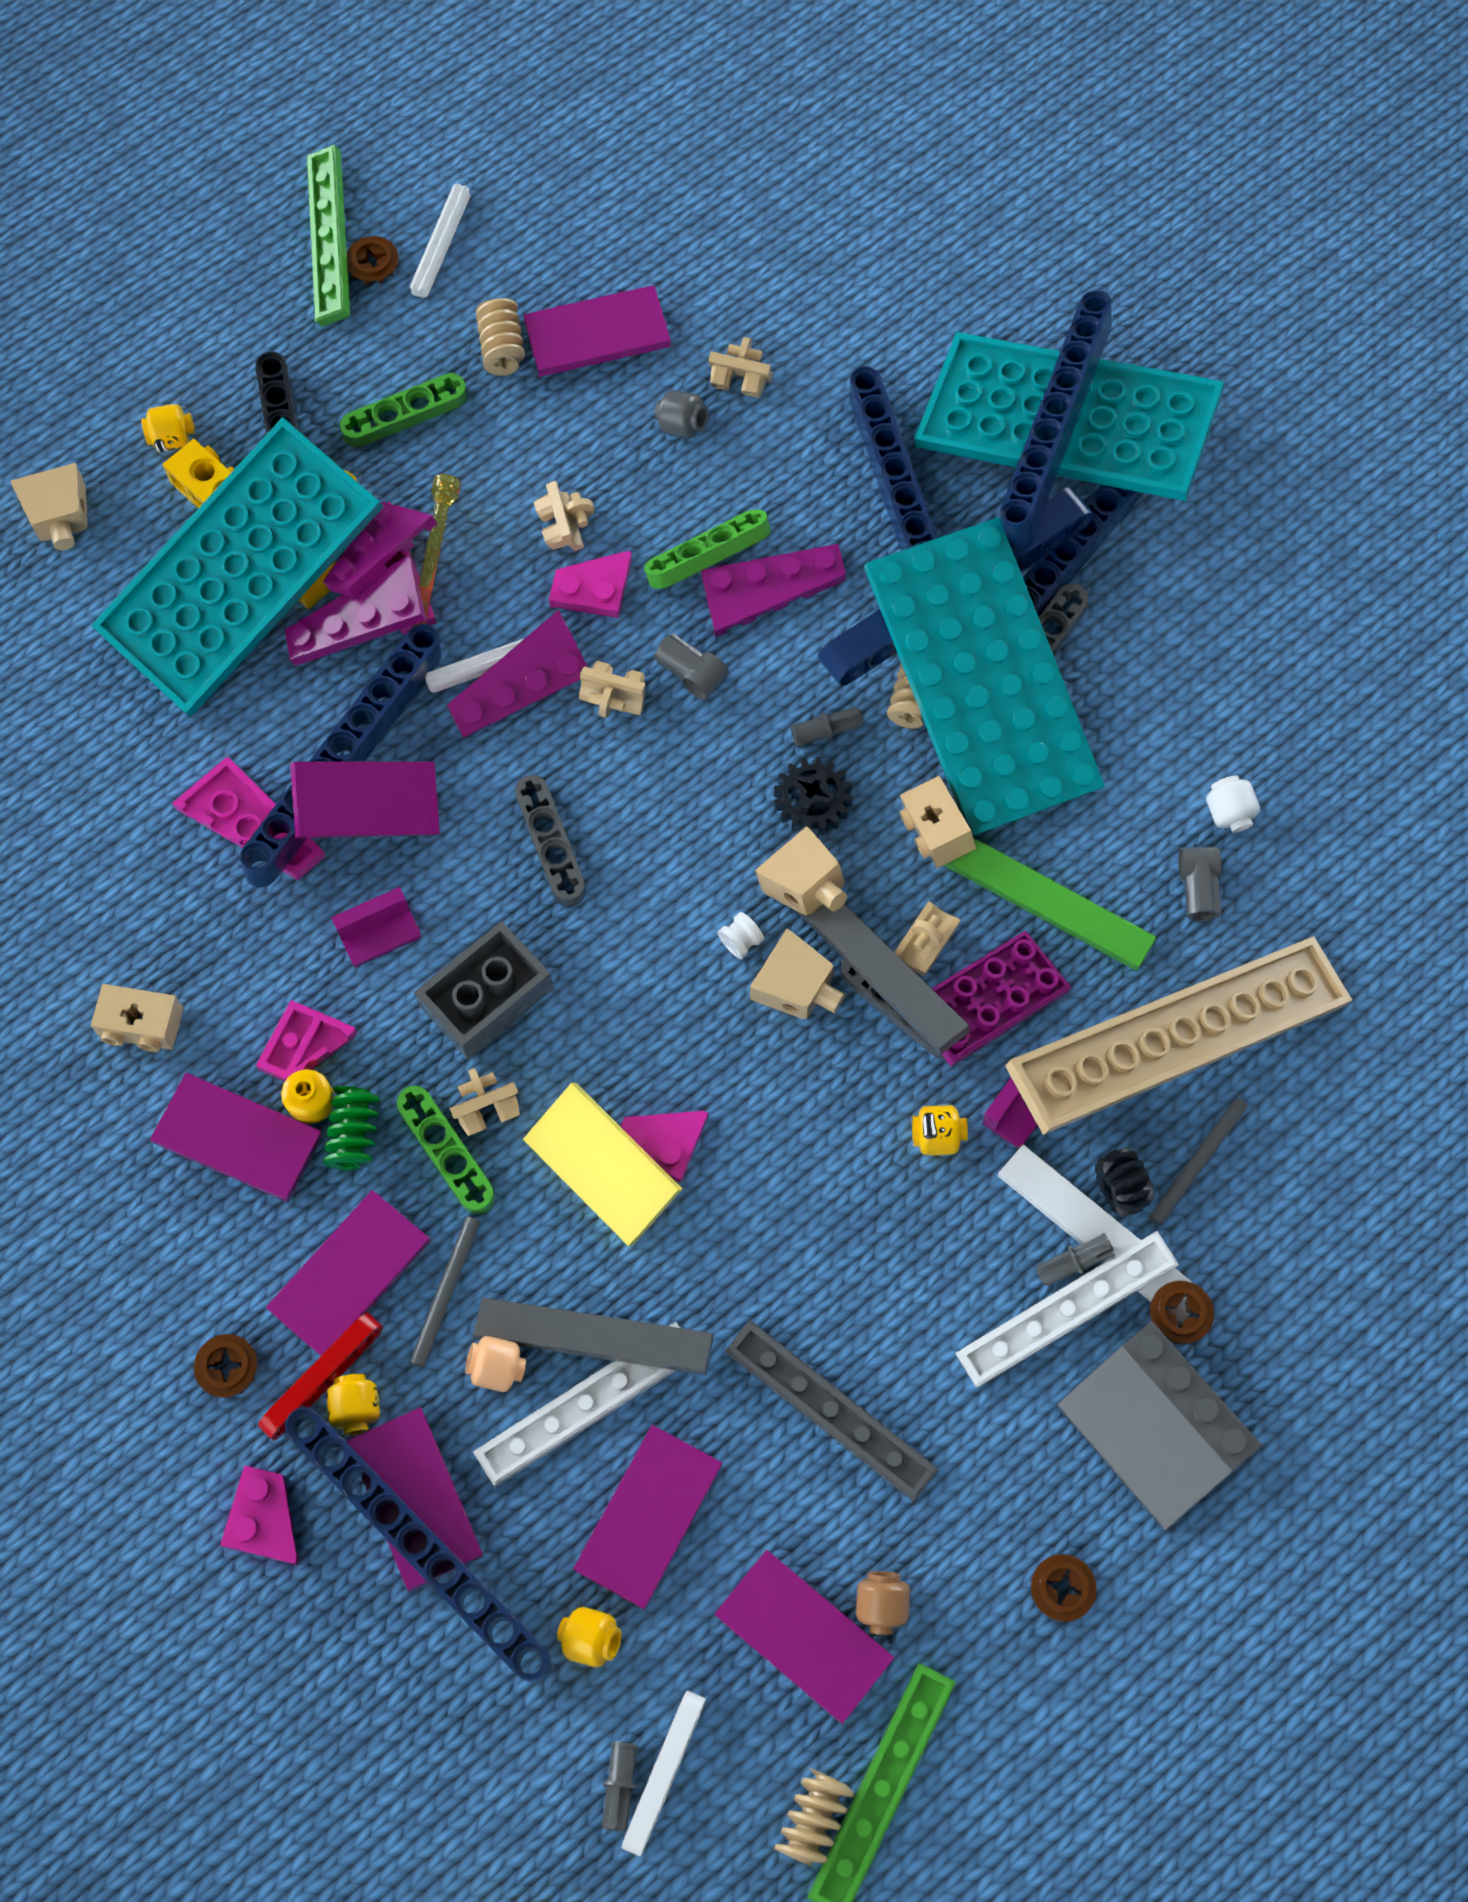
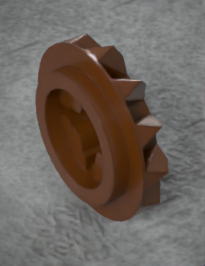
[347,236,399,285]
[1150,1281,1214,1344]
[194,1334,259,1399]
[1031,1554,1097,1622]

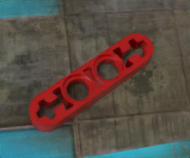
[258,1313,383,1440]

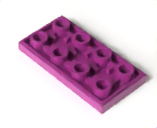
[523,285,671,377]
[290,762,440,838]
[932,930,1071,1067]
[149,1073,323,1203]
[265,1190,431,1356]
[347,1407,484,1592]
[573,1425,723,1610]
[714,1549,895,1725]

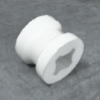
[717,912,764,959]

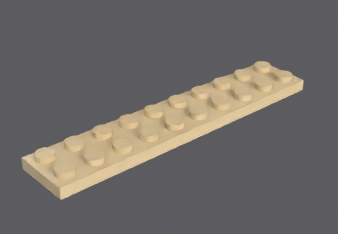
[1005,936,1352,1135]

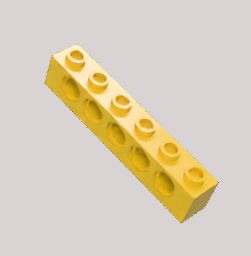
[162,438,336,610]

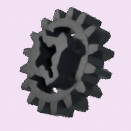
[774,757,853,835]

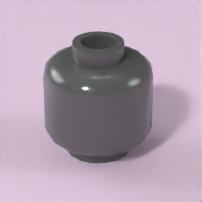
[654,390,708,439]

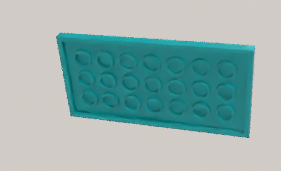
[914,332,1224,501]
[91,417,384,717]
[864,517,1105,836]

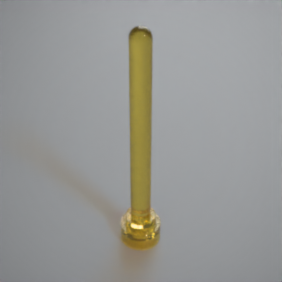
[412,474,461,626]

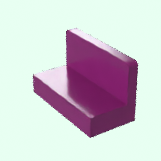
[331,887,421,967]
[982,1078,1038,1149]

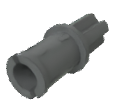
[790,707,863,747]
[1036,1233,1116,1285]
[602,1742,638,1832]

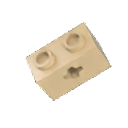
[899,776,976,868]
[91,984,184,1052]

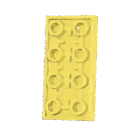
[523,1083,682,1246]

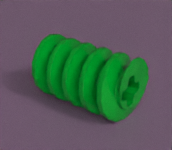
[323,1086,380,1171]

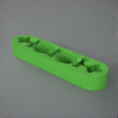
[340,373,467,447]
[644,509,771,589]
[397,1086,495,1215]

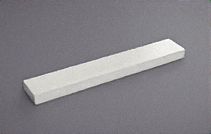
[998,1145,1193,1326]
[956,1231,1179,1388]
[473,1322,680,1487]

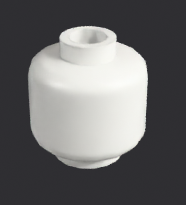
[1206,775,1260,833]

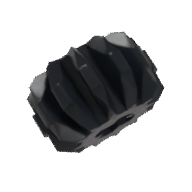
[1095,1147,1154,1217]

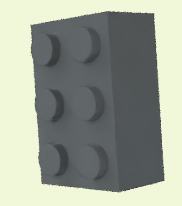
[414,921,554,1060]

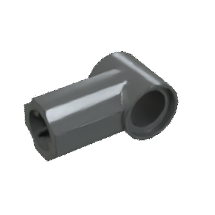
[654,633,729,700]
[1178,847,1221,922]

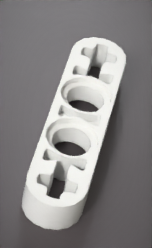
[621,1690,706,1857]

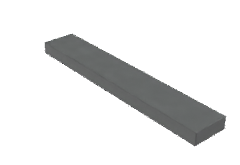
[798,904,970,1055]
[473,1297,714,1375]
[725,1320,938,1503]

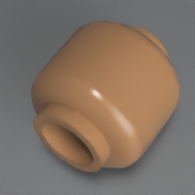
[856,1571,910,1635]

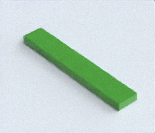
[307,144,350,327]
[943,837,1156,971]
[807,1663,956,1902]

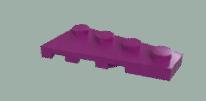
[701,544,846,638]
[285,555,426,666]
[446,610,588,738]

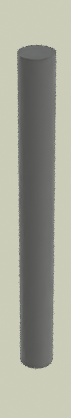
[1148,1098,1248,1226]
[409,1216,480,1368]

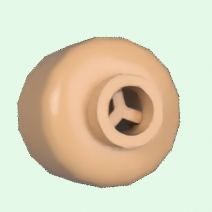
[465,1336,526,1392]

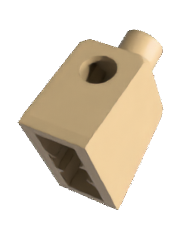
[11,463,88,550]
[755,826,847,916]
[750,929,845,1019]

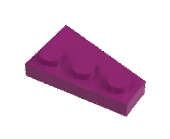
[323,501,438,598]

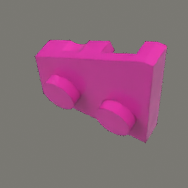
[549,551,632,618]
[256,1000,358,1081]
[620,1111,709,1183]
[220,1465,299,1565]

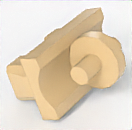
[708,337,773,398]
[534,481,595,551]
[579,661,645,718]
[894,901,960,977]
[450,1068,520,1136]

